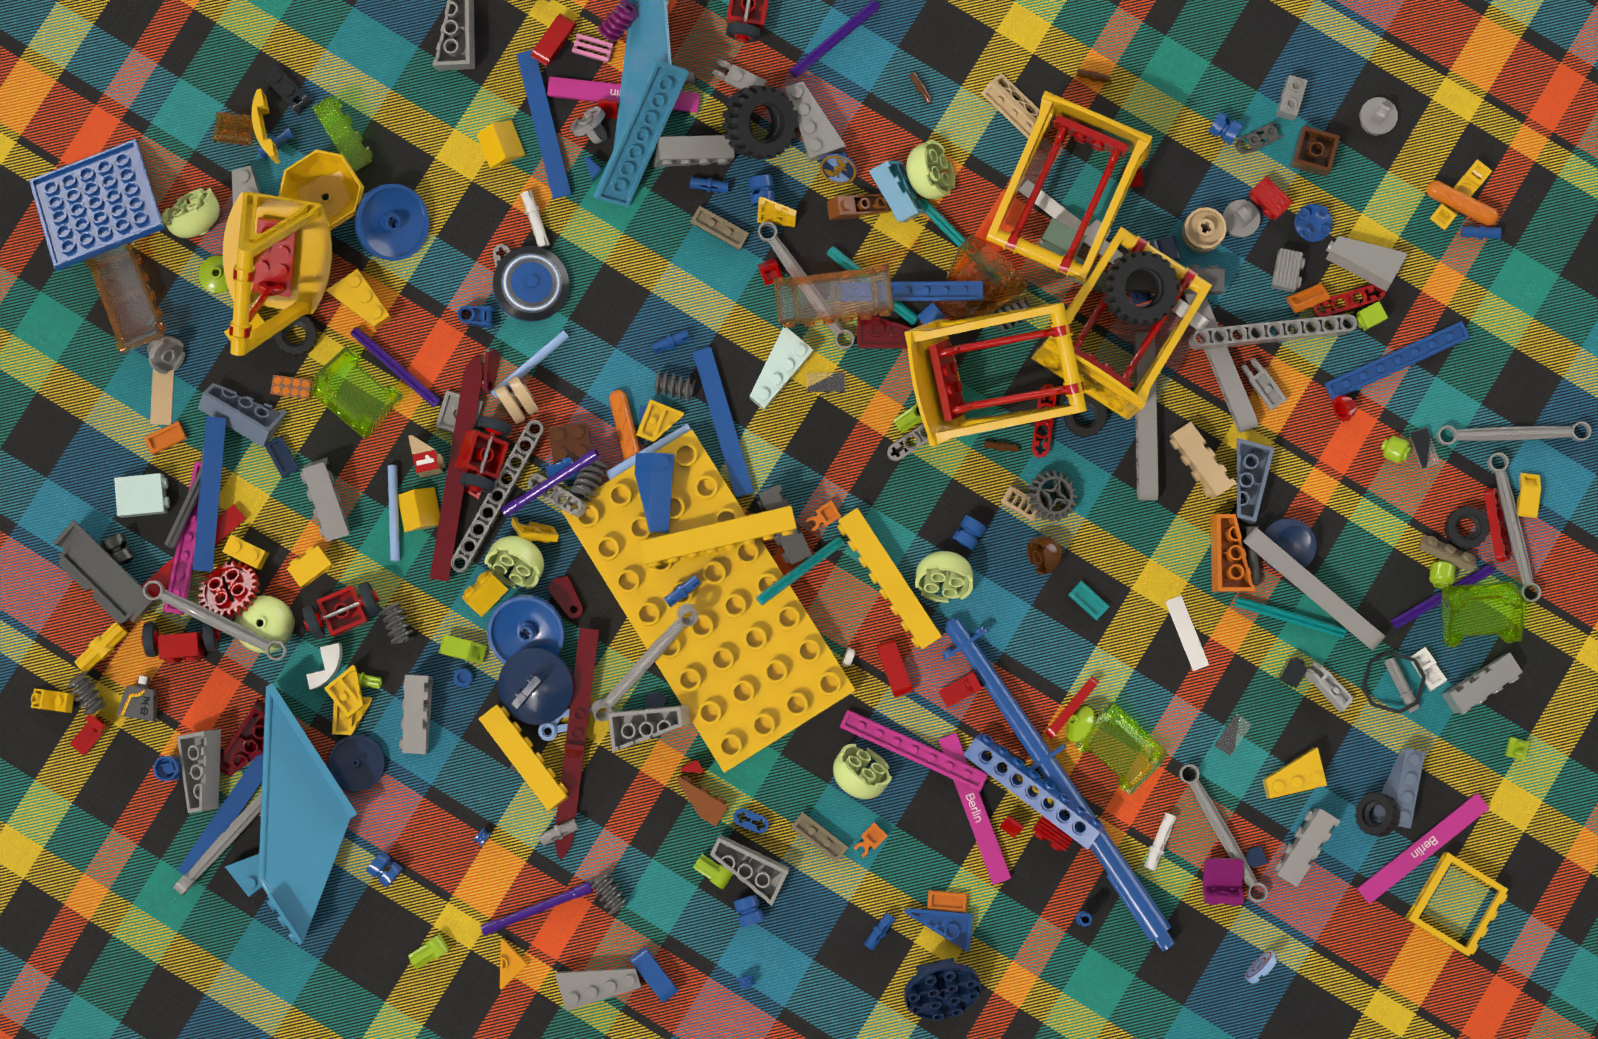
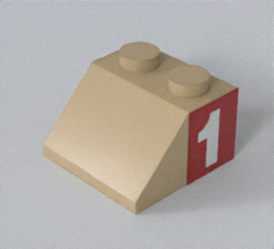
[408,435,446,478]

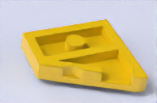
[757,197,796,227]
[636,399,684,442]
[511,517,559,543]
[324,665,364,719]
[332,697,373,735]

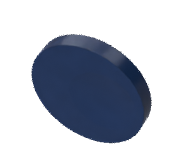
[1263,517,1316,572]
[328,735,385,791]

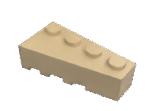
[1169,422,1237,499]

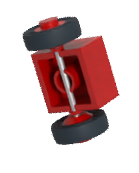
[726,0,769,42]
[455,416,512,493]
[302,581,381,640]
[141,622,221,664]

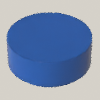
[453,668,473,687]

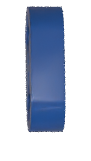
[734,808,769,833]

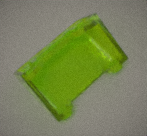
[311,347,403,438]
[1441,582,1527,647]
[1075,702,1167,795]

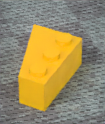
[326,269,392,330]
[1262,748,1327,799]

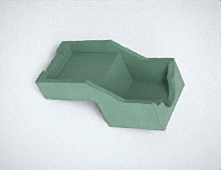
[1039,218,1108,294]

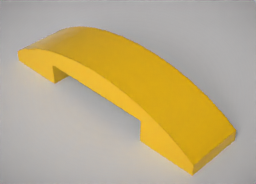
[252,88,280,164]
[1429,159,1492,230]

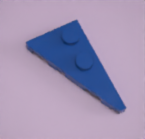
[904,908,973,952]

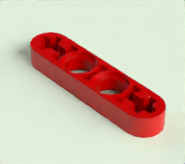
[1312,285,1385,317]
[1031,384,1056,458]
[1484,488,1510,563]
[1045,676,1099,739]

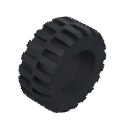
[722,85,798,160]
[1101,251,1180,325]

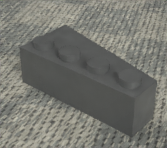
[757,484,812,566]

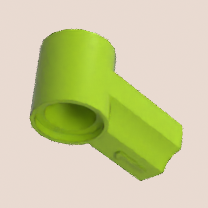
[893,403,922,434]
[693,854,734,890]
[408,934,450,970]

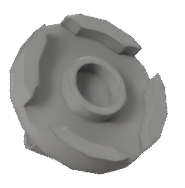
[1359,97,1398,136]
[570,106,607,144]
[1223,200,1260,238]
[147,336,185,374]

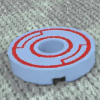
[1245,950,1278,984]

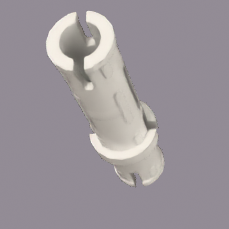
[520,190,550,248]
[1144,812,1177,871]

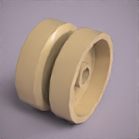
[1181,207,1227,253]
[494,375,539,424]

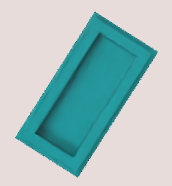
[1068,581,1110,621]

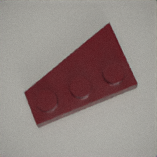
[857,310,913,349]

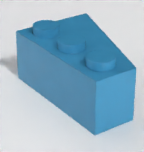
[869,161,925,223]
[225,854,263,897]

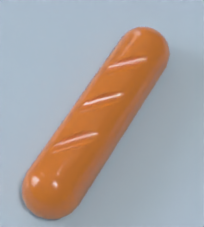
[1426,181,1499,226]
[609,390,641,461]

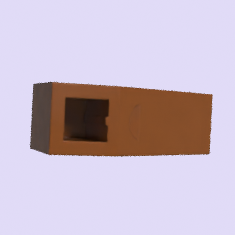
[827,194,890,220]
[676,775,728,826]

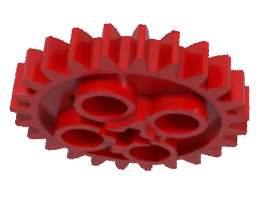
[198,561,260,619]

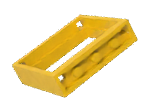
[1405,852,1508,956]

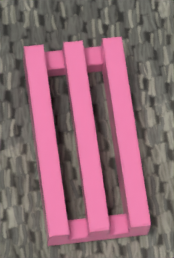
[572,33,614,63]

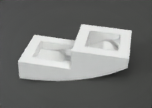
[1410,647,1447,692]

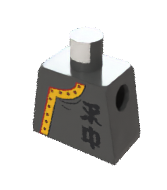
[116,676,158,722]

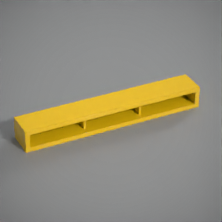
[639,506,797,568]
[837,508,942,650]

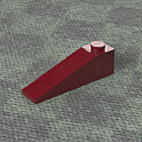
[220,699,265,777]

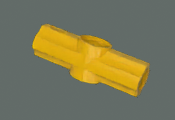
[74,622,128,673]

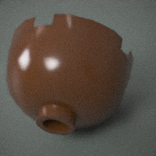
[1027,536,1063,575]

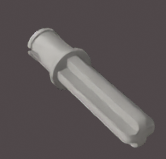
[1384,657,1421,713]

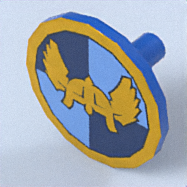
[820,152,857,185]

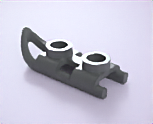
[1235,121,1283,154]

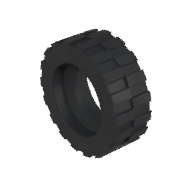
[274,315,318,357]
[1064,394,1107,437]
[1444,506,1490,549]
[1355,792,1400,837]

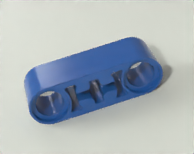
[629,947,679,1003]

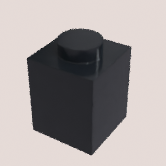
[1277,657,1308,688]

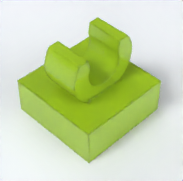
[1504,737,1530,761]

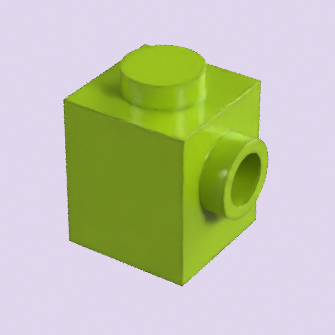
[1355,301,1388,331]

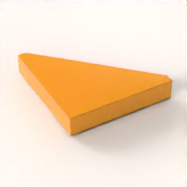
[500,938,528,990]

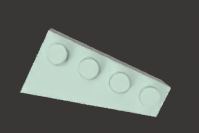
[750,326,813,411]

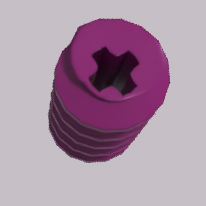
[598,0,638,41]

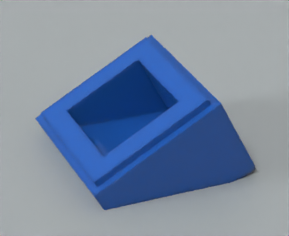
[585,157,602,182]

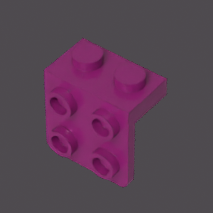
[1202,858,1244,906]

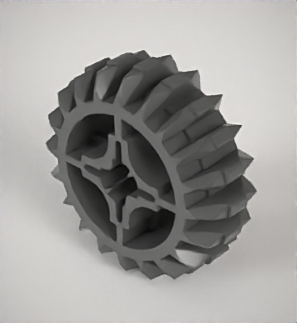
[1026,470,1078,522]

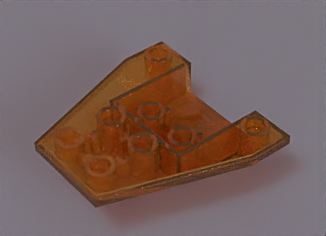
[935,234,1028,320]

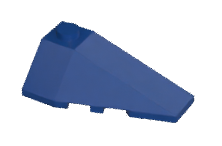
[634,453,675,533]

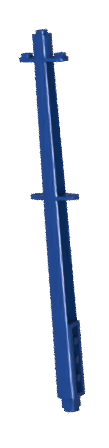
[942,617,1175,951]

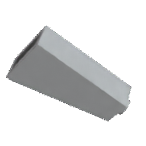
[1326,236,1407,291]

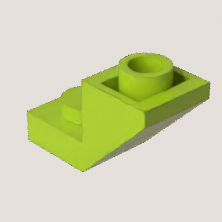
[439,635,487,665]

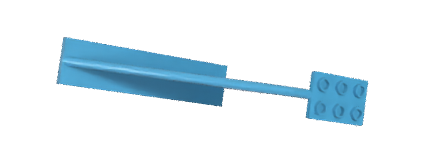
[593,0,689,207]
[258,683,357,945]

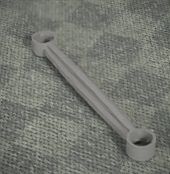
[758,222,854,350]
[1436,421,1591,445]
[1487,452,1541,603]
[143,581,287,660]
[591,604,699,721]
[1179,764,1268,902]
[173,792,262,896]

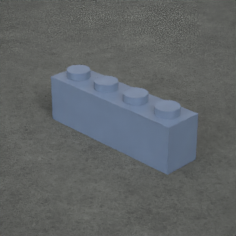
[198,383,287,447]
[1235,438,1274,524]
[1370,748,1425,828]

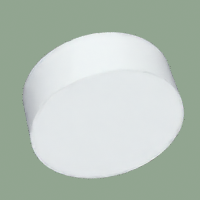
[841,648,855,668]

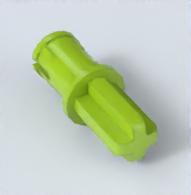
[345,670,382,689]

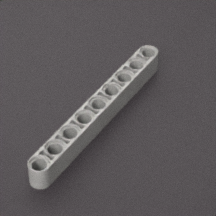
[1181,294,1258,433]
[1188,314,1357,350]
[1134,332,1158,501]
[451,420,545,573]
[1243,527,1386,651]

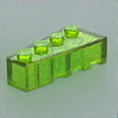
[312,96,374,172]

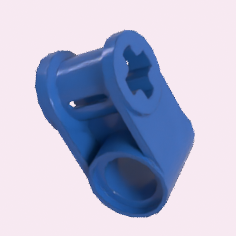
[458,306,495,328]

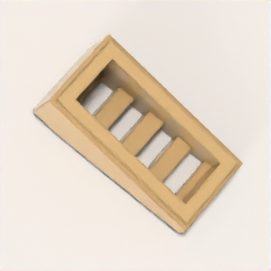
[1000,485,1037,522]

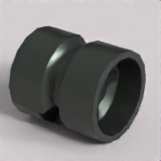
[101,533,135,566]

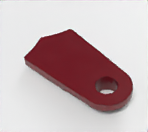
[481,349,501,394]
[547,576,583,618]

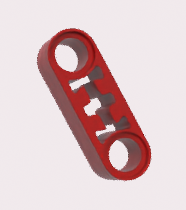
[531,13,577,67]
[876,639,913,698]

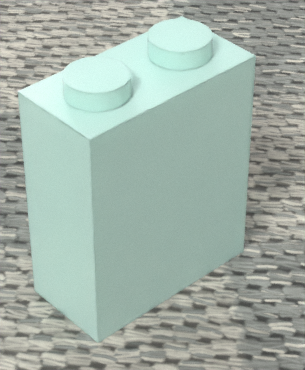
[114,473,170,518]

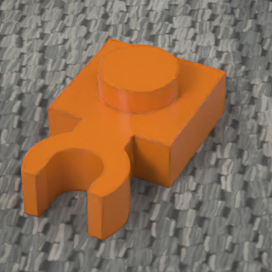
[806,501,841,532]
[854,822,888,857]

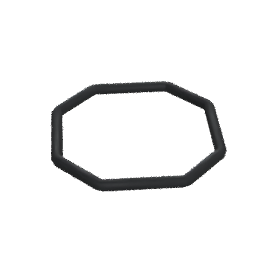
[1361,651,1426,714]

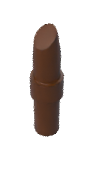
[1076,69,1112,82]
[909,72,932,105]
[984,440,1020,452]

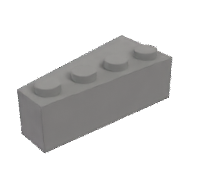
[432,0,475,71]
[785,81,846,163]
[652,135,735,168]
[300,457,350,542]
[177,729,221,813]
[710,834,789,906]

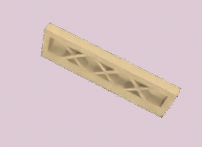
[981,73,1055,139]

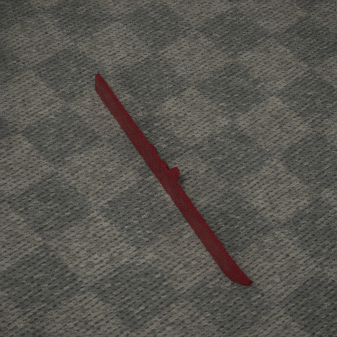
[430,355,483,582]
[554,628,599,860]

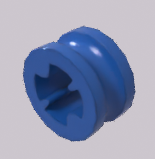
[473,828,491,847]
[737,975,756,989]

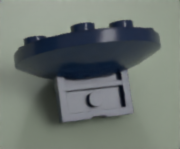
[498,648,574,725]
[904,957,981,1021]

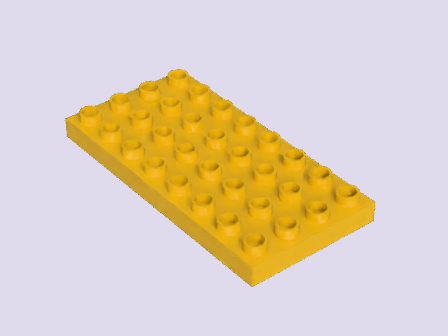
[561,430,856,773]

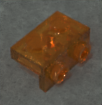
[213,112,255,146]

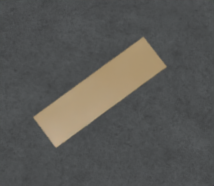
[150,369,174,425]

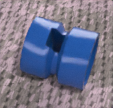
[1208,111,1243,146]
[748,175,775,207]
[952,515,987,551]
[153,755,183,781]
[366,851,403,888]
[733,894,765,928]

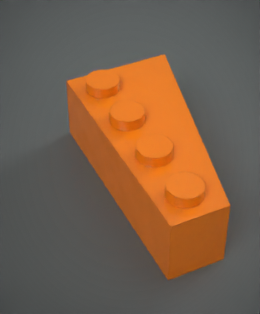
[1210,514,1256,592]

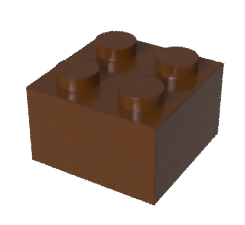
[1290,126,1340,177]
[549,422,591,464]

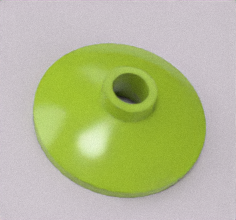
[198,255,229,293]
[1066,706,1095,743]

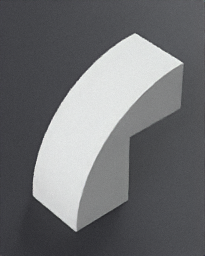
[306,643,343,690]

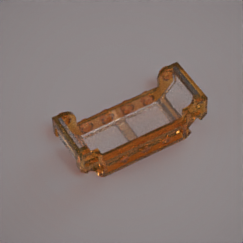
[86,242,166,355]
[773,264,894,328]

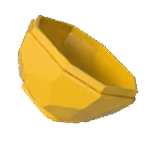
[278,149,364,231]

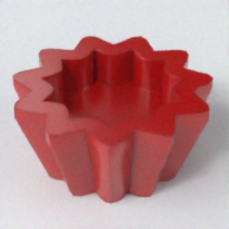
[1332,396,1357,422]

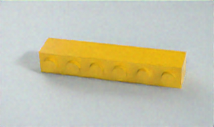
[478,705,569,812]

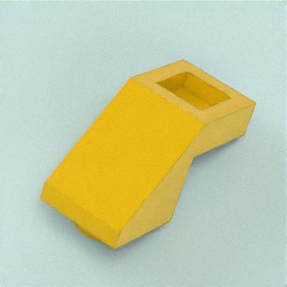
[1516,473,1541,518]
[31,688,74,713]

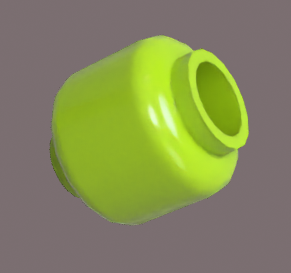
[1381,436,1411,464]
[1429,559,1456,589]

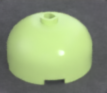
[906,140,955,199]
[161,188,220,238]
[485,536,544,589]
[915,551,973,603]
[235,595,295,654]
[833,744,892,799]

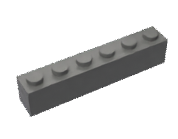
[1107,264,1225,295]

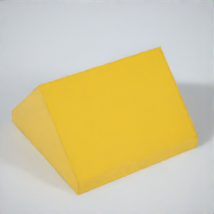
[477,120,526,169]
[398,487,440,533]

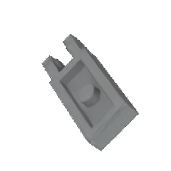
[711,59,766,90]
[1241,358,1287,411]
[1304,662,1354,713]

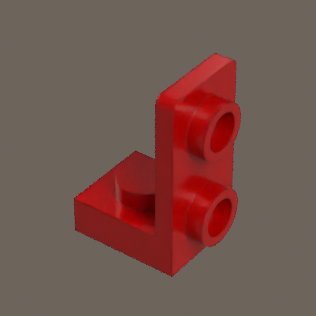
[939,672,982,707]
[70,714,110,755]

